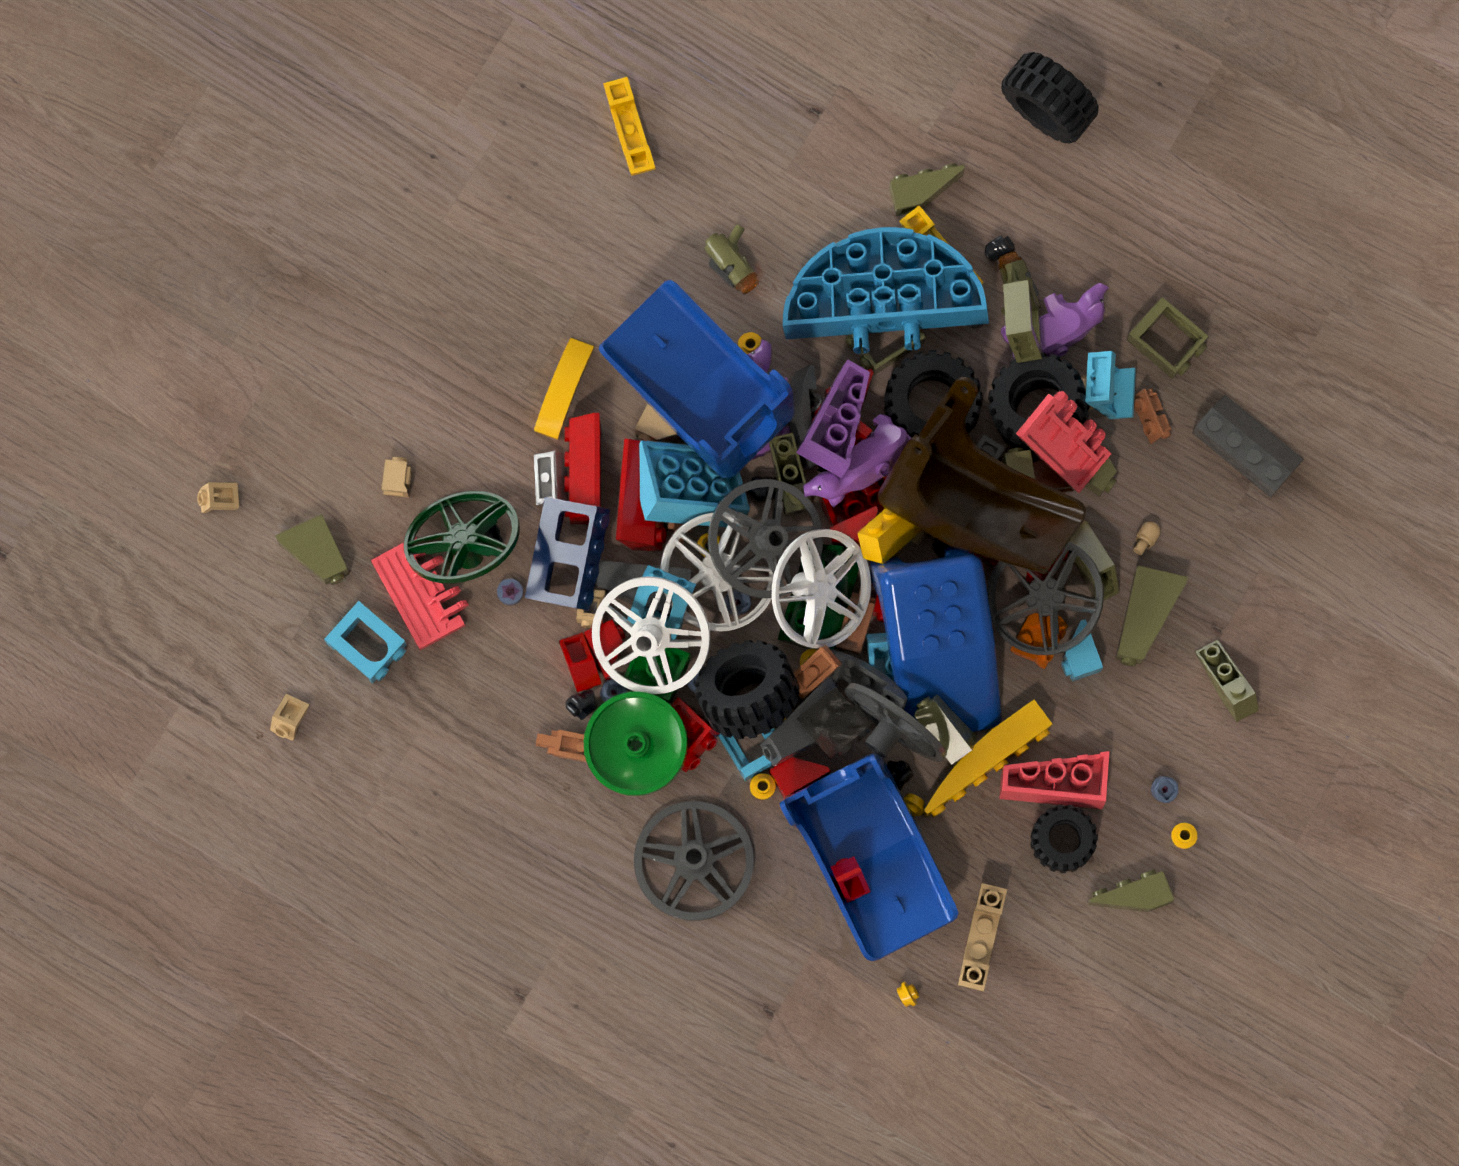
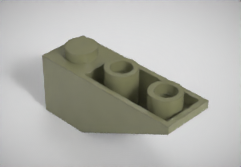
[889,163,965,216]
[769,433,811,516]
[1195,640,1259,722]
[1087,869,1174,912]

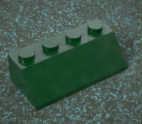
[778,543,859,650]

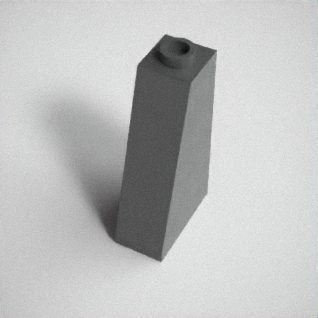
[595,560,692,624]
[760,677,857,767]

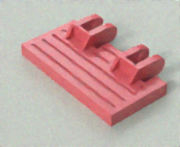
[1016,391,1111,493]
[371,536,469,650]

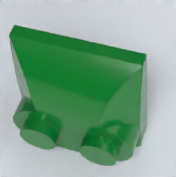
[624,648,691,702]

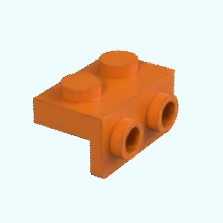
[1010,613,1068,669]

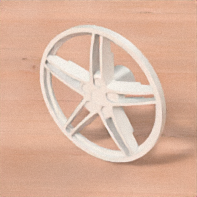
[660,513,777,631]
[772,529,871,649]
[592,576,711,694]

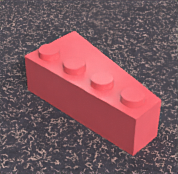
[999,751,1109,809]

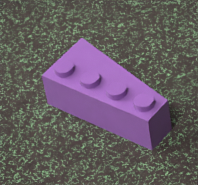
[796,359,870,478]

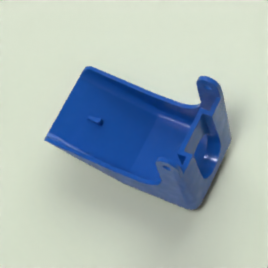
[599,280,795,478]
[867,547,1002,732]
[779,753,958,961]

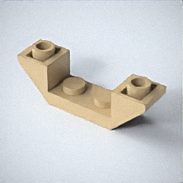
[958,883,1007,992]

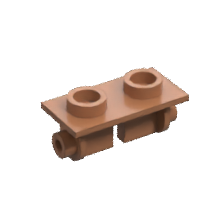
[1134,388,1172,444]

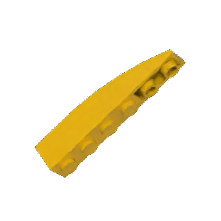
[857,508,921,564]
[923,700,1052,818]

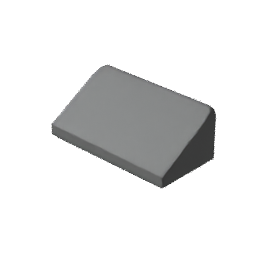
[534,451,567,505]

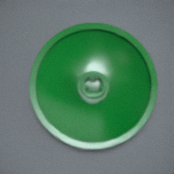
[584,692,688,796]

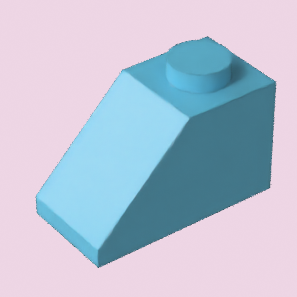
[1061,619,1103,681]

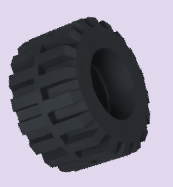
[1030,805,1098,873]

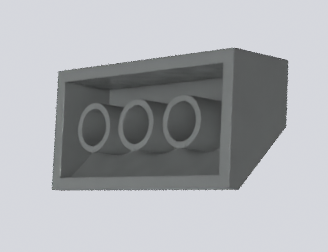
[1192,395,1304,498]

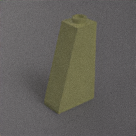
[1115,565,1188,666]

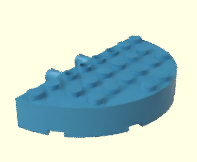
[782,227,989,354]

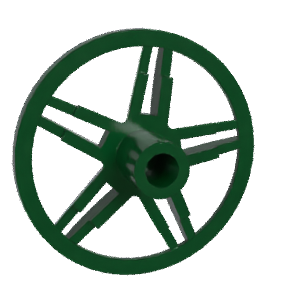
[404,491,520,584]

